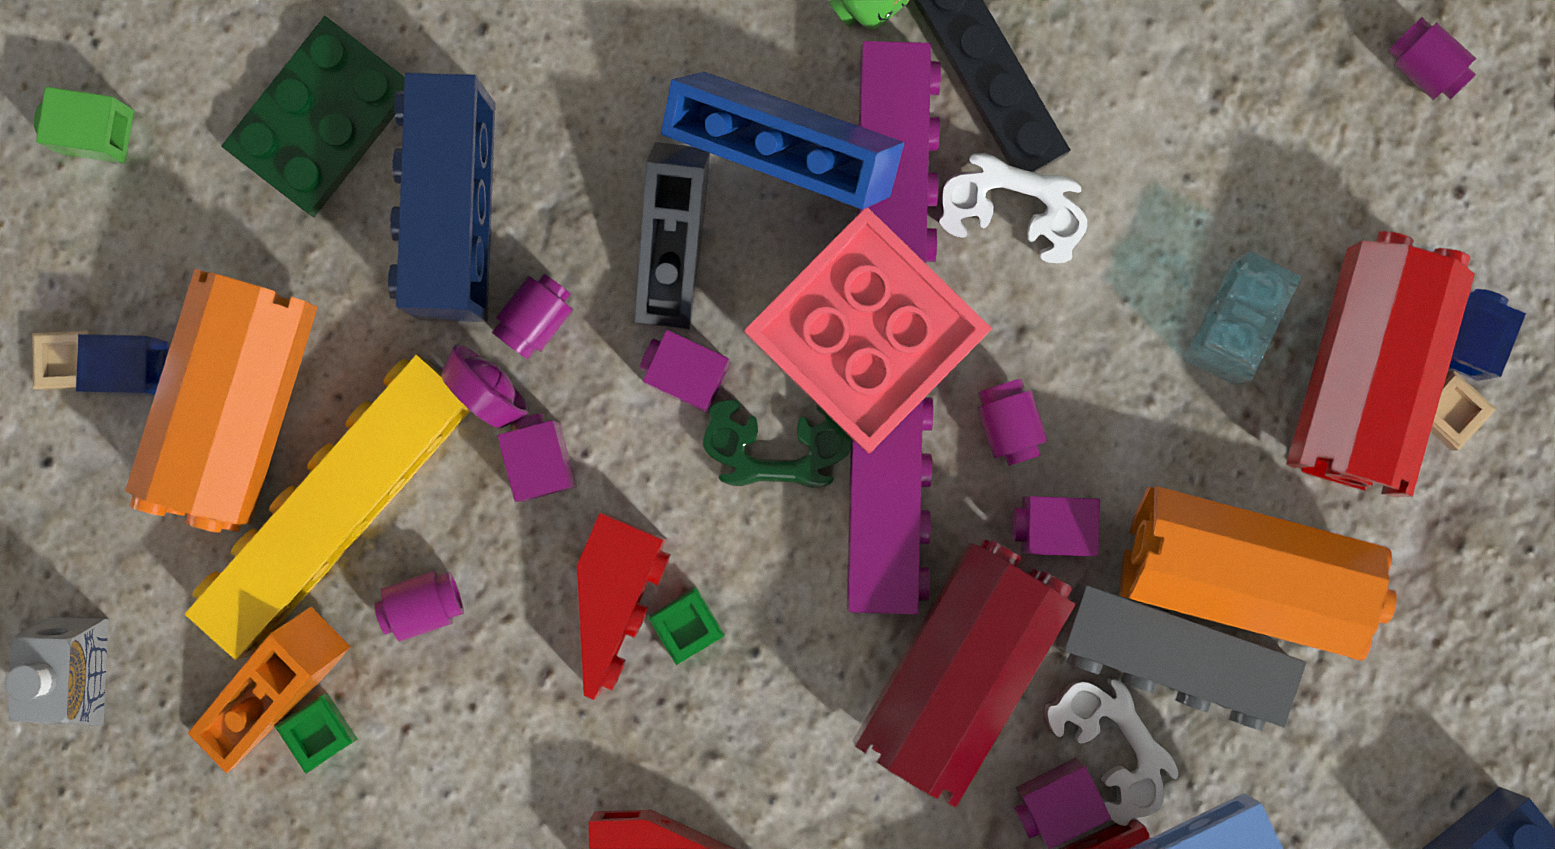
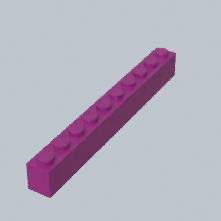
[847,41,941,614]

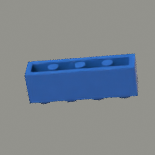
[660,71,905,209]

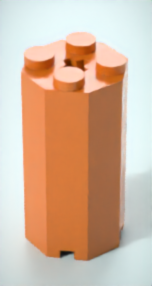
[125,269,318,532]
[1120,486,1397,661]

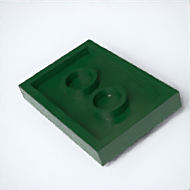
[221,16,405,218]

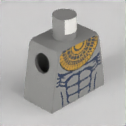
[5,617,109,726]

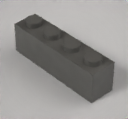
[1055,582,1307,731]

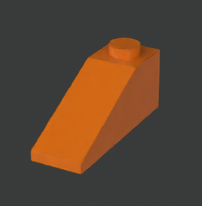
[187,607,351,774]

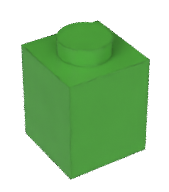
[34,87,134,164]

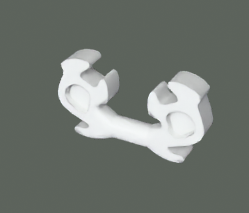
[939,153,1088,263]
[1044,677,1179,826]

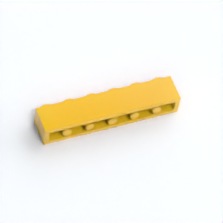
[184,355,471,660]

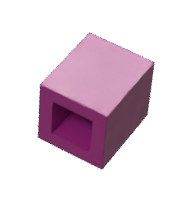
[639,330,731,414]
[497,413,577,502]
[1012,496,1100,556]
[1014,758,1112,849]

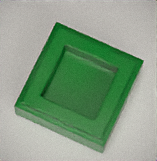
[647,587,725,665]
[275,693,358,774]

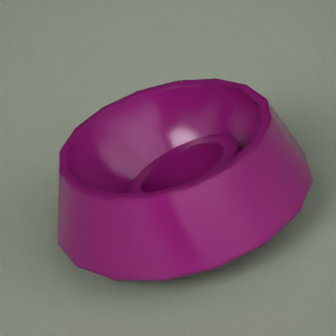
[441,345,529,428]

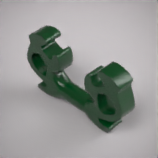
[703,400,851,488]

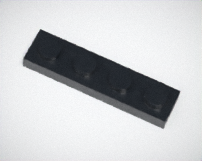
[914,0,1071,173]

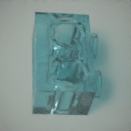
[1184,251,1302,385]

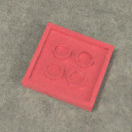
[744,207,992,455]

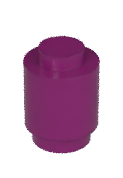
[1388,17,1477,100]
[491,273,573,360]
[977,378,1048,466]
[374,570,464,642]

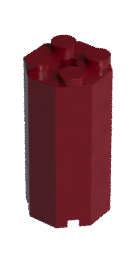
[853,539,1076,807]

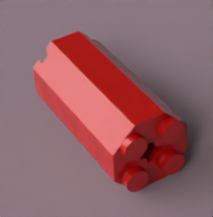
[1286,231,1475,497]

